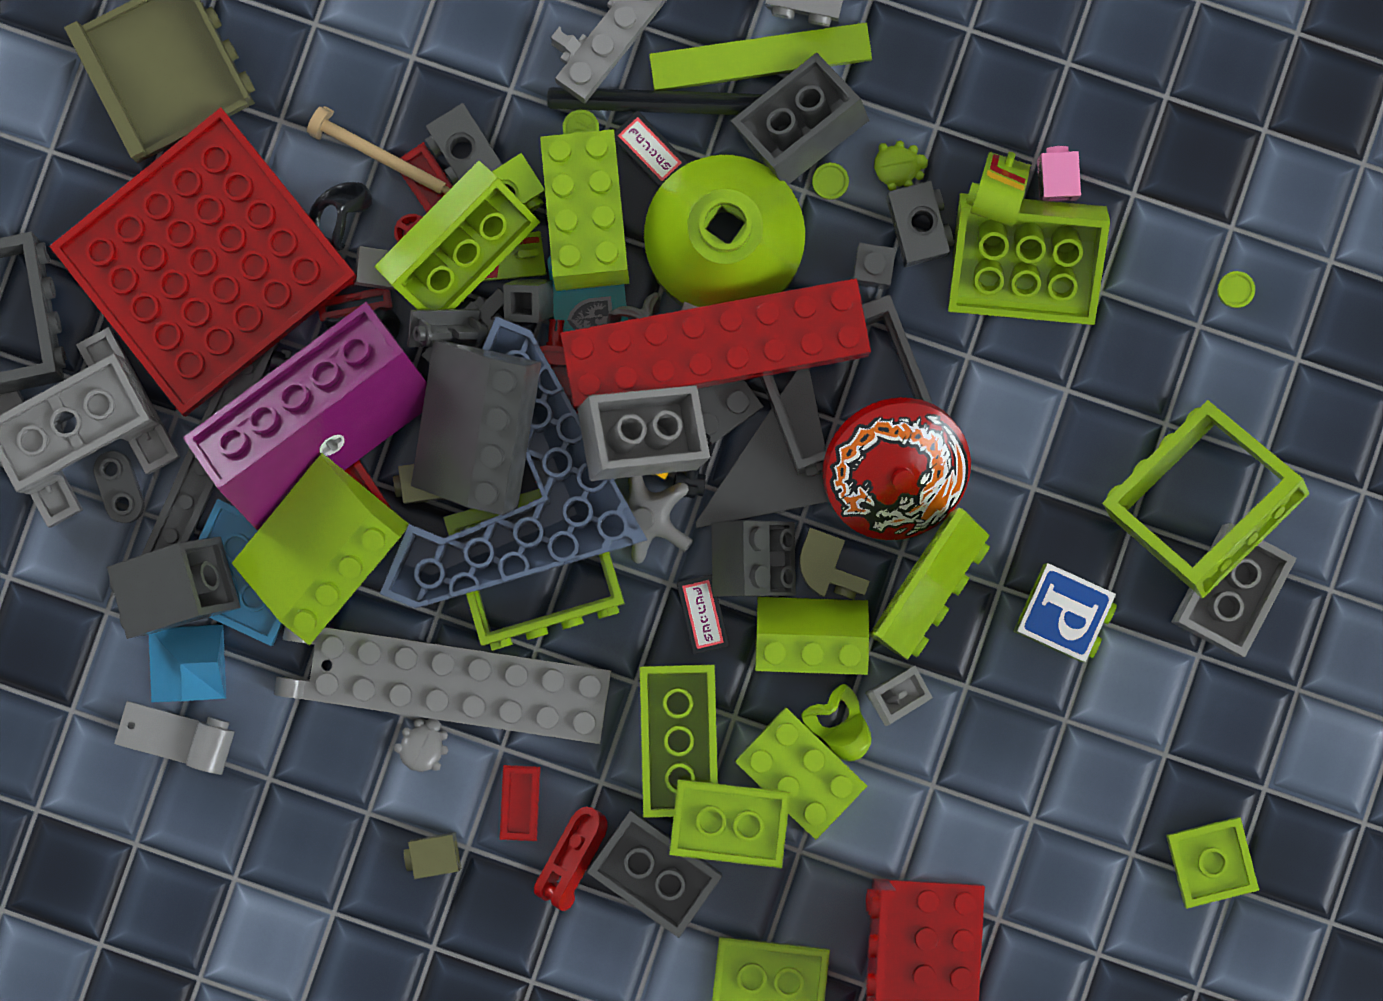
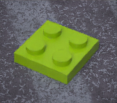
[1166,817,1259,908]

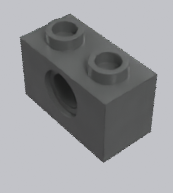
[425,103,502,185]
[886,181,954,268]

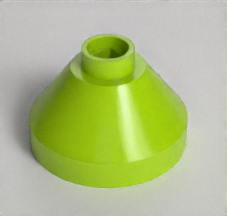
[644,155,805,307]

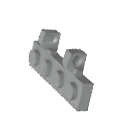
[551,0,667,104]

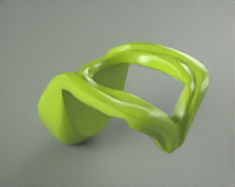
[801,684,872,761]

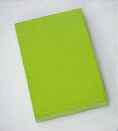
[669,779,791,868]
[712,936,830,1001]

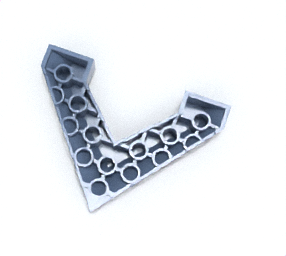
[380,317,647,609]

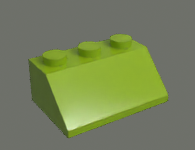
[755,597,869,675]

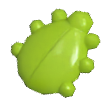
[874,140,928,191]

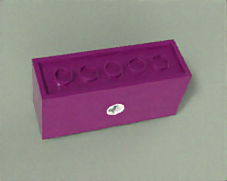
[183,302,427,531]

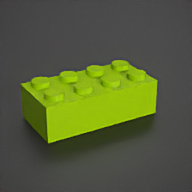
[540,129,629,291]
[640,664,718,817]

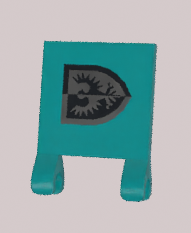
[547,256,628,332]

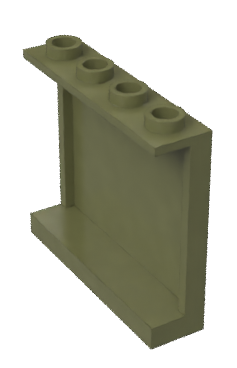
[64,0,255,163]

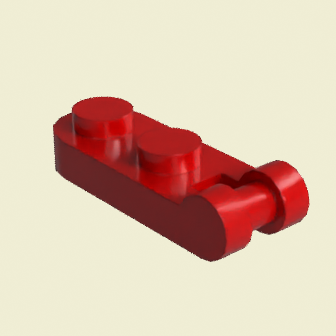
[534,806,608,911]

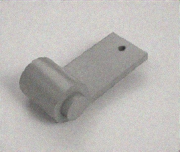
[114,701,235,775]

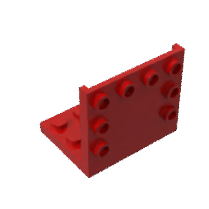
[866,878,985,1001]

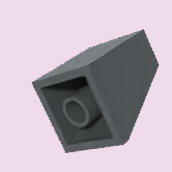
[107,537,241,639]

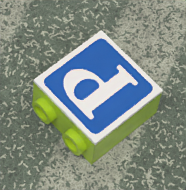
[1013,563,1117,662]

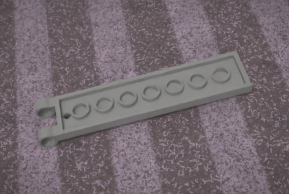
[274,626,611,744]

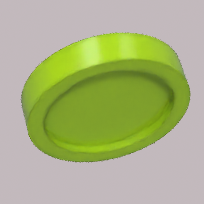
[563,110,599,134]
[812,163,849,200]
[1217,271,1255,308]

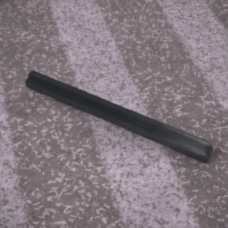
[547,87,763,115]

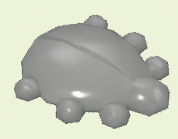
[394,718,449,772]

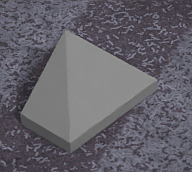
[864,666,933,727]

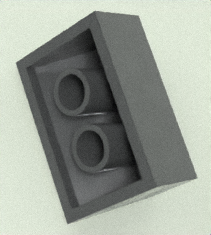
[731,53,869,185]

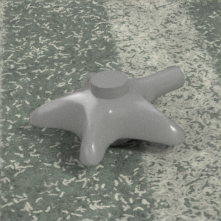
[626,476,693,564]

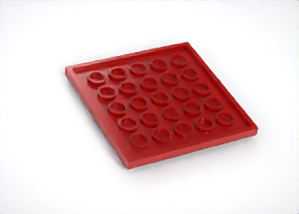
[49,107,357,417]

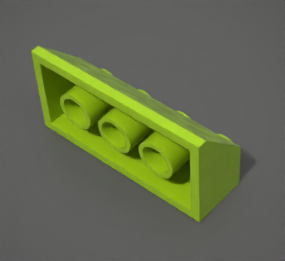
[374,161,540,310]

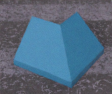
[149,625,227,702]

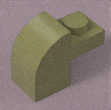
[799,528,870,600]

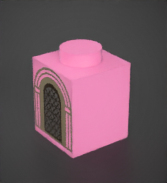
[1037,146,1081,202]

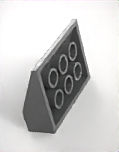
[411,340,541,515]

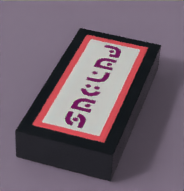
[614,111,688,187]
[677,574,729,655]

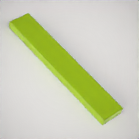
[649,22,872,91]

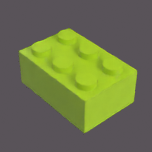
[734,707,867,840]

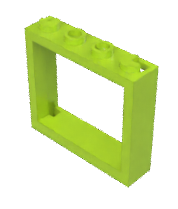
[1102,400,1310,599]
[443,489,625,651]

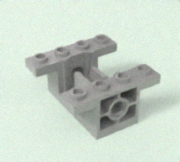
[0,327,181,528]

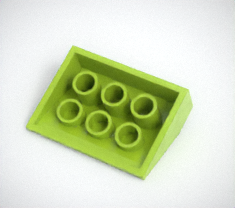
[948,193,1110,325]
[231,453,409,646]
[869,507,990,660]

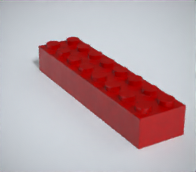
[560,278,871,411]

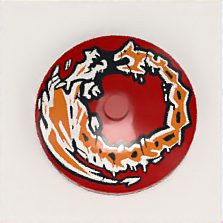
[823,397,971,540]

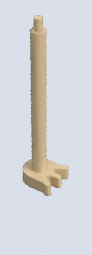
[306,106,451,194]

